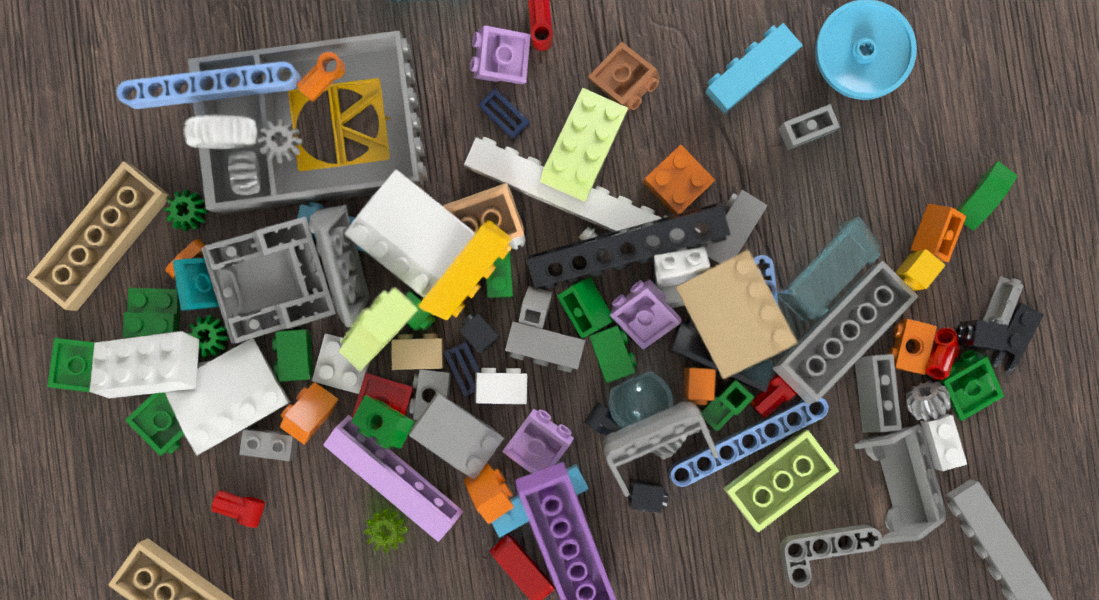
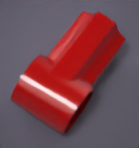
[528,0,553,51]
[926,328,960,380]
[750,374,797,419]
[211,490,266,528]

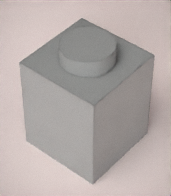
[518,286,553,329]

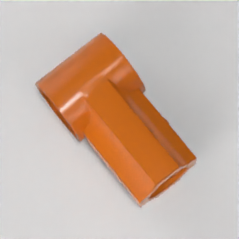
[296,52,346,102]

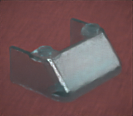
[777,216,881,320]

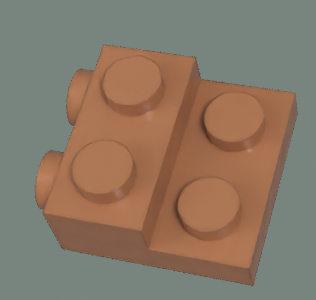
[588,42,660,113]

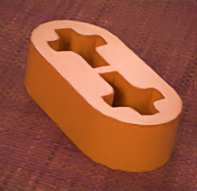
[165,239,206,280]

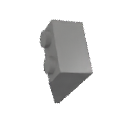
[408,392,504,479]

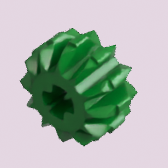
[164,189,209,232]
[186,315,229,358]

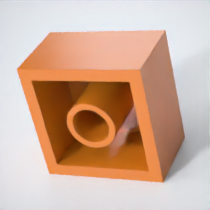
[643,145,715,215]

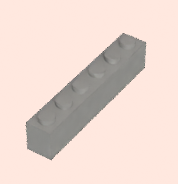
[946,479,1054,600]

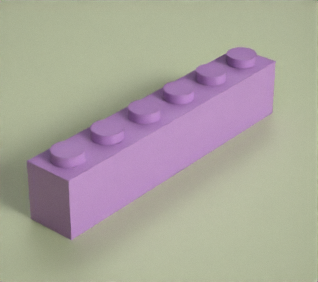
[323,415,464,542]

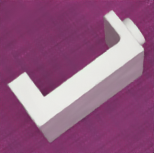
[654,247,710,308]

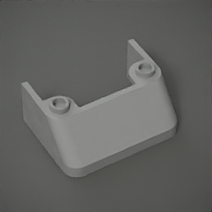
[603,401,719,497]
[854,425,946,544]

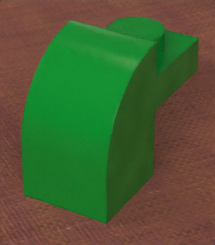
[700,379,754,432]

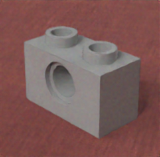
[778,104,840,151]
[410,369,452,420]
[239,428,298,461]

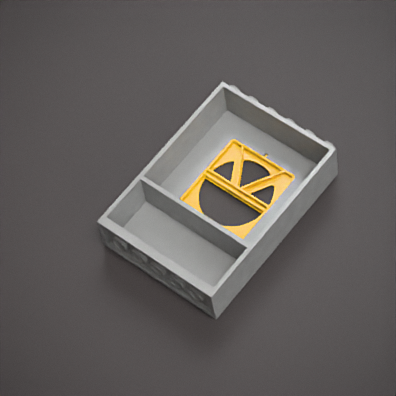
[188,31,428,215]

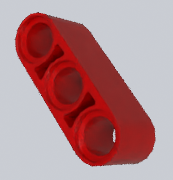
[489,533,556,600]

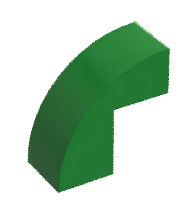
[957,161,1018,231]

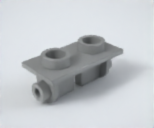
[982,276,1024,325]

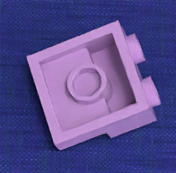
[470,25,531,84]
[610,279,682,350]
[502,409,574,474]

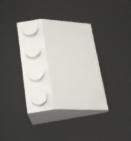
[345,169,476,298]
[165,338,291,455]

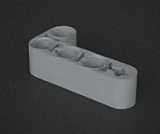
[780,524,882,588]

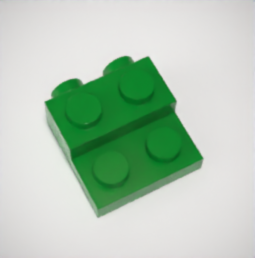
[123,288,180,338]
[936,350,1004,421]
[125,392,185,456]

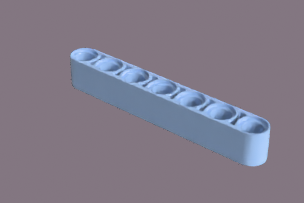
[117,62,300,109]
[668,398,829,487]

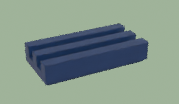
[478,88,530,141]
[444,342,481,397]

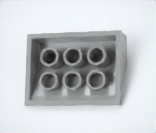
[309,205,370,327]

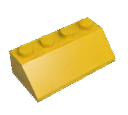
[418,220,512,320]

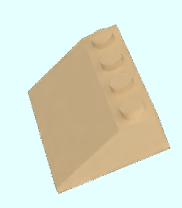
[675,250,797,379]

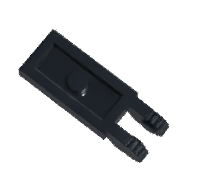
[990,303,1044,375]

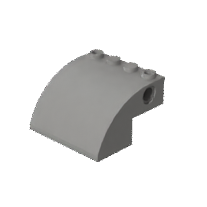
[201,217,336,343]

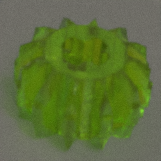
[364,509,408,553]

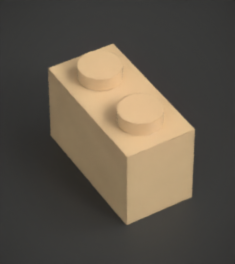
[391,334,445,370]

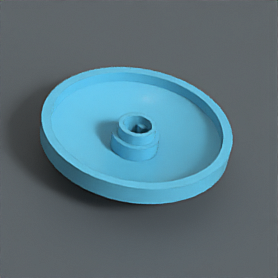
[815,0,917,100]

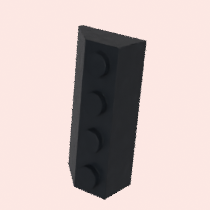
[667,320,774,392]

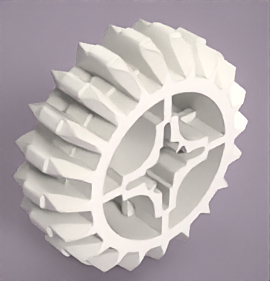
[184,115,257,149]

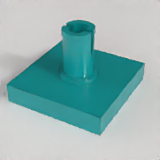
[173,258,219,311]

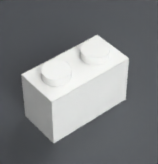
[475,368,527,404]
[919,414,967,471]

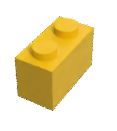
[895,249,945,291]

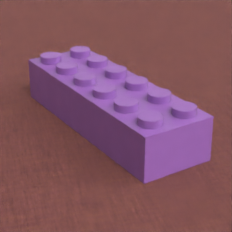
[515,462,616,600]

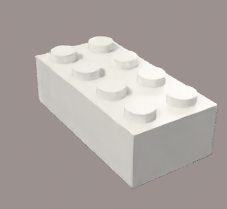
[90,331,199,398]

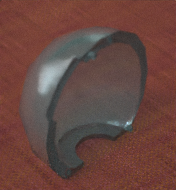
[608,371,674,429]

